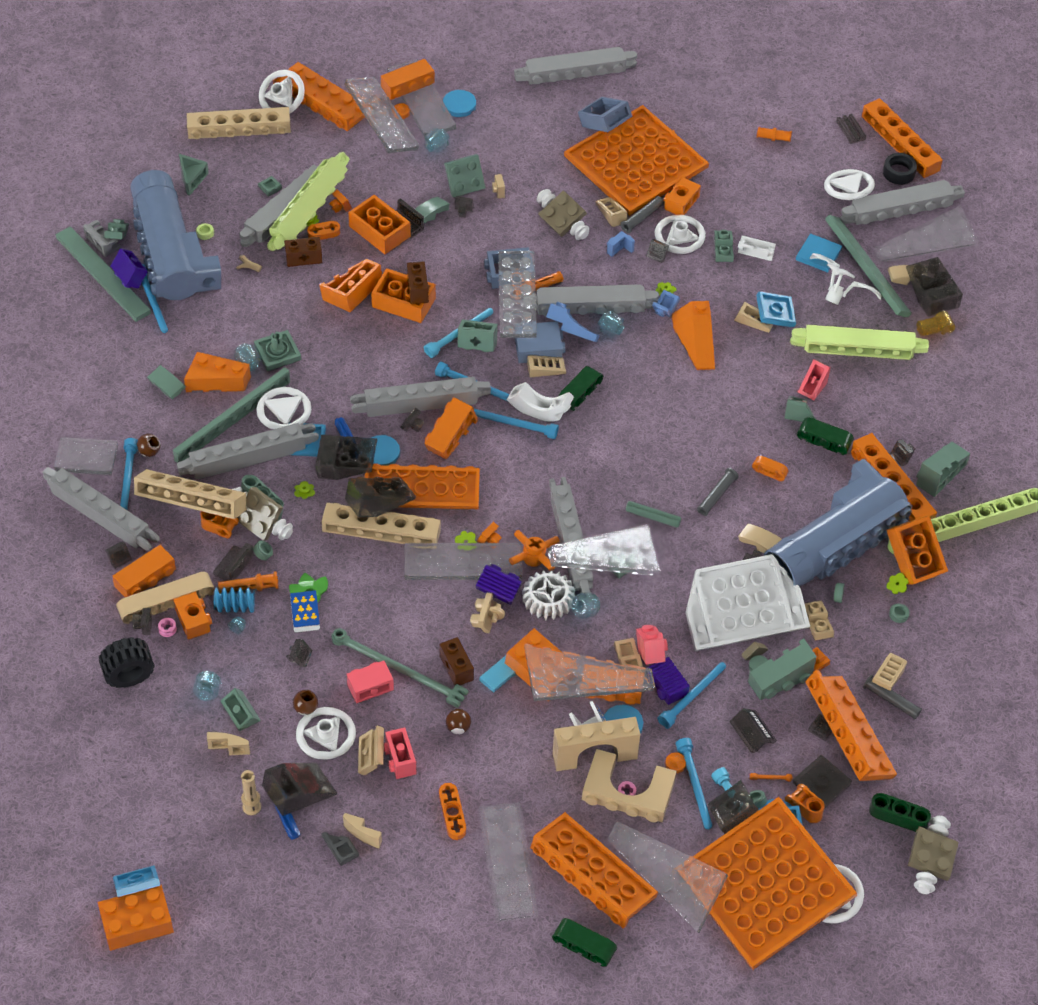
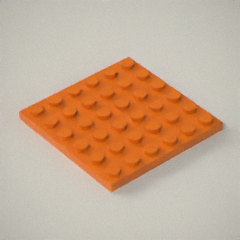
[564,105,709,216]
[676,797,857,970]

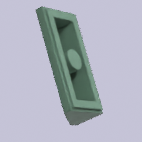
[221,688,261,731]

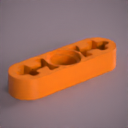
[439,783,466,840]

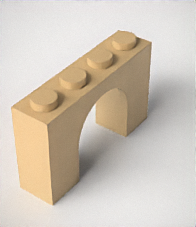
[553,717,640,771]
[582,749,677,822]

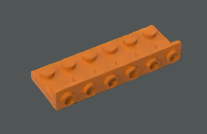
[273,62,372,131]
[363,463,480,510]
[805,670,897,781]
[531,812,658,929]

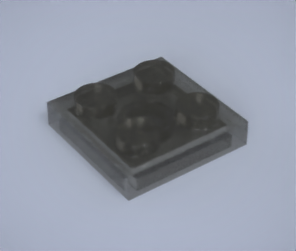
[793,754,852,809]
[707,780,759,834]

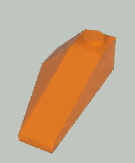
[672,301,715,370]

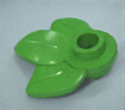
[289,573,328,603]

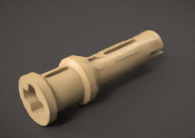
[241,770,261,815]

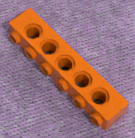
[862,98,943,178]
[851,433,937,521]

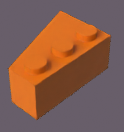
[319,259,382,312]
[184,352,251,392]
[424,397,478,460]

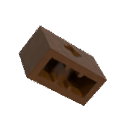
[284,237,323,267]
[407,261,429,304]
[439,637,474,685]

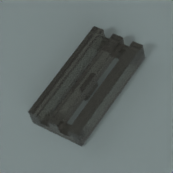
[836,114,866,144]

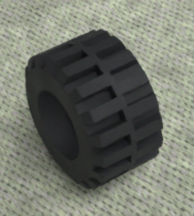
[99,637,155,688]

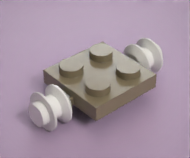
[537,189,589,240]
[232,487,293,541]
[908,816,959,894]

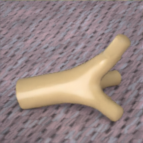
[236,255,262,272]

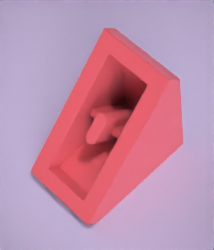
[798,359,830,400]

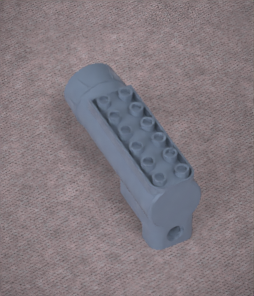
[130,170,221,300]
[764,459,912,587]

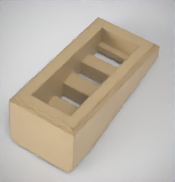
[596,197,627,227]
[734,302,773,333]
[527,355,566,377]
[872,653,907,690]

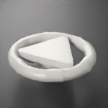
[259,70,305,114]
[824,169,875,200]
[655,215,706,254]
[256,387,312,429]
[296,707,356,760]
[822,864,864,923]

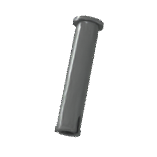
[620,196,664,234]
[697,468,739,516]
[863,675,922,719]

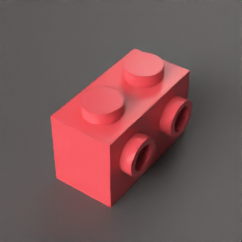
[636,625,668,664]
[346,661,394,704]
[384,727,416,779]

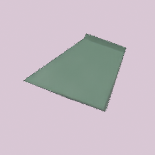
[179,154,209,195]
[784,396,816,422]

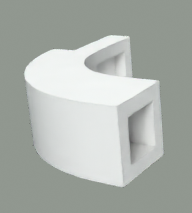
[507,382,574,422]

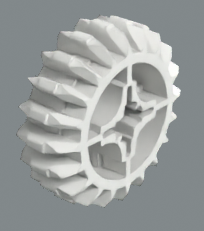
[522,570,575,620]

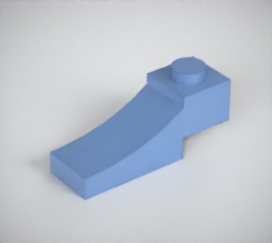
[546,301,600,342]

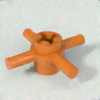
[509,530,560,571]

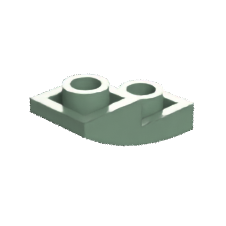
[414,197,450,223]
[104,219,129,239]
[714,230,734,262]
[147,365,186,400]

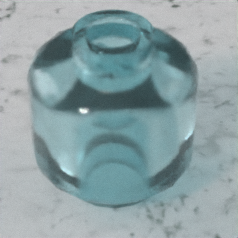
[424,128,450,153]
[597,311,625,338]
[234,343,261,371]
[571,592,601,618]
[193,671,221,701]

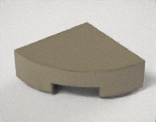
[742,642,768,660]

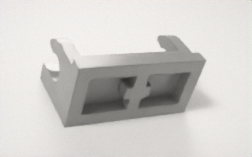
[83,220,121,257]

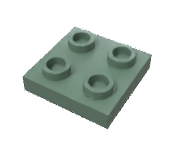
[444,154,485,197]
[254,330,302,371]

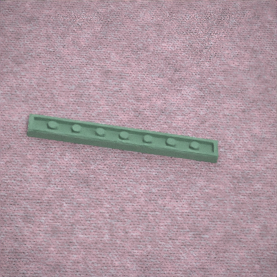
[825,215,912,317]
[55,226,151,322]
[173,367,290,463]

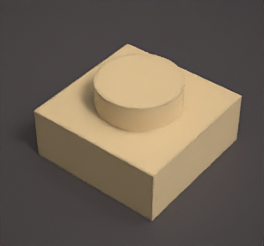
[492,174,505,198]

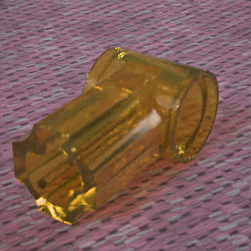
[916,311,956,336]

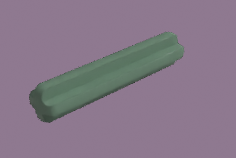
[626,501,681,527]

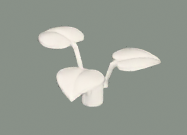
[810,253,882,305]

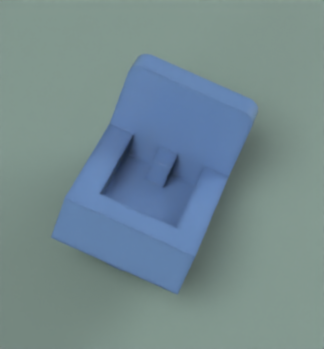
[607,231,635,257]
[652,290,680,317]

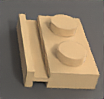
[358,725,384,775]

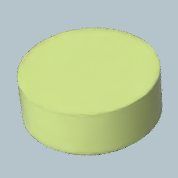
[196,223,214,240]

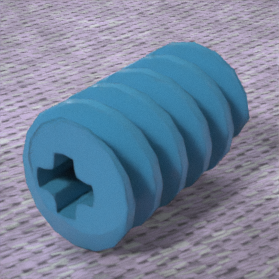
[213,587,255,613]

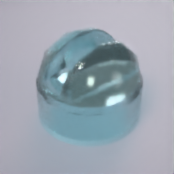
[228,617,246,634]

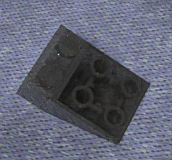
[906,257,963,317]
[315,435,378,480]
[345,477,416,517]
[262,763,337,816]

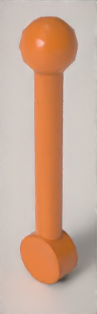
[750,773,793,782]

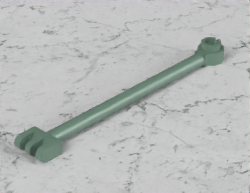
[331,628,469,708]

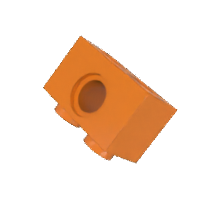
[664,177,701,215]
[173,591,213,640]

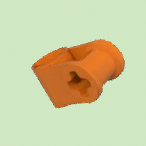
[200,511,239,539]
[785,784,825,823]

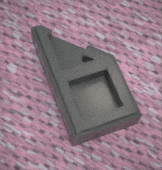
[321,832,359,866]

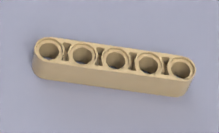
[116,572,215,624]

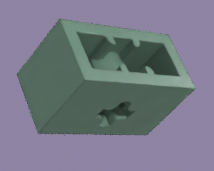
[458,319,498,352]

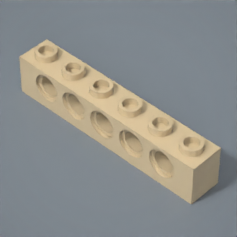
[187,107,291,139]
[134,469,246,519]
[322,503,441,549]

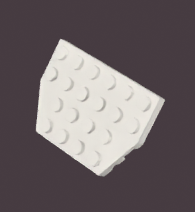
[686,554,810,651]

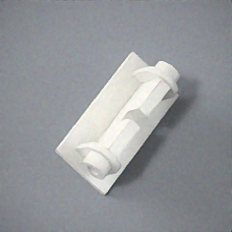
[738,236,776,261]

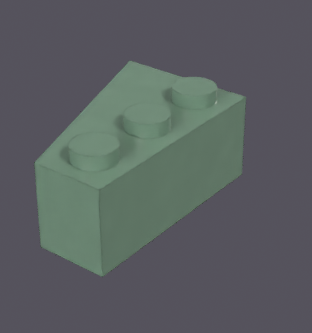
[916,442,970,497]
[748,638,817,700]

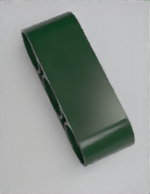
[559,365,604,411]
[797,417,854,455]
[869,793,931,832]
[552,918,617,967]

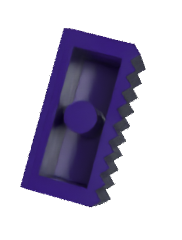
[110,248,148,289]
[476,564,522,605]
[646,657,690,705]

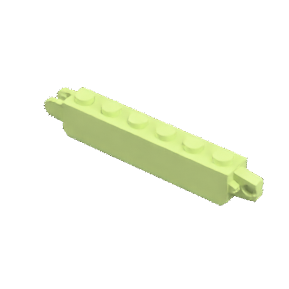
[267,152,350,251]
[790,325,929,360]

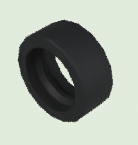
[883,153,917,185]

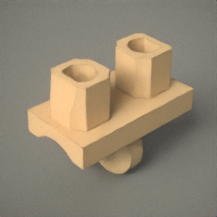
[470,593,505,633]

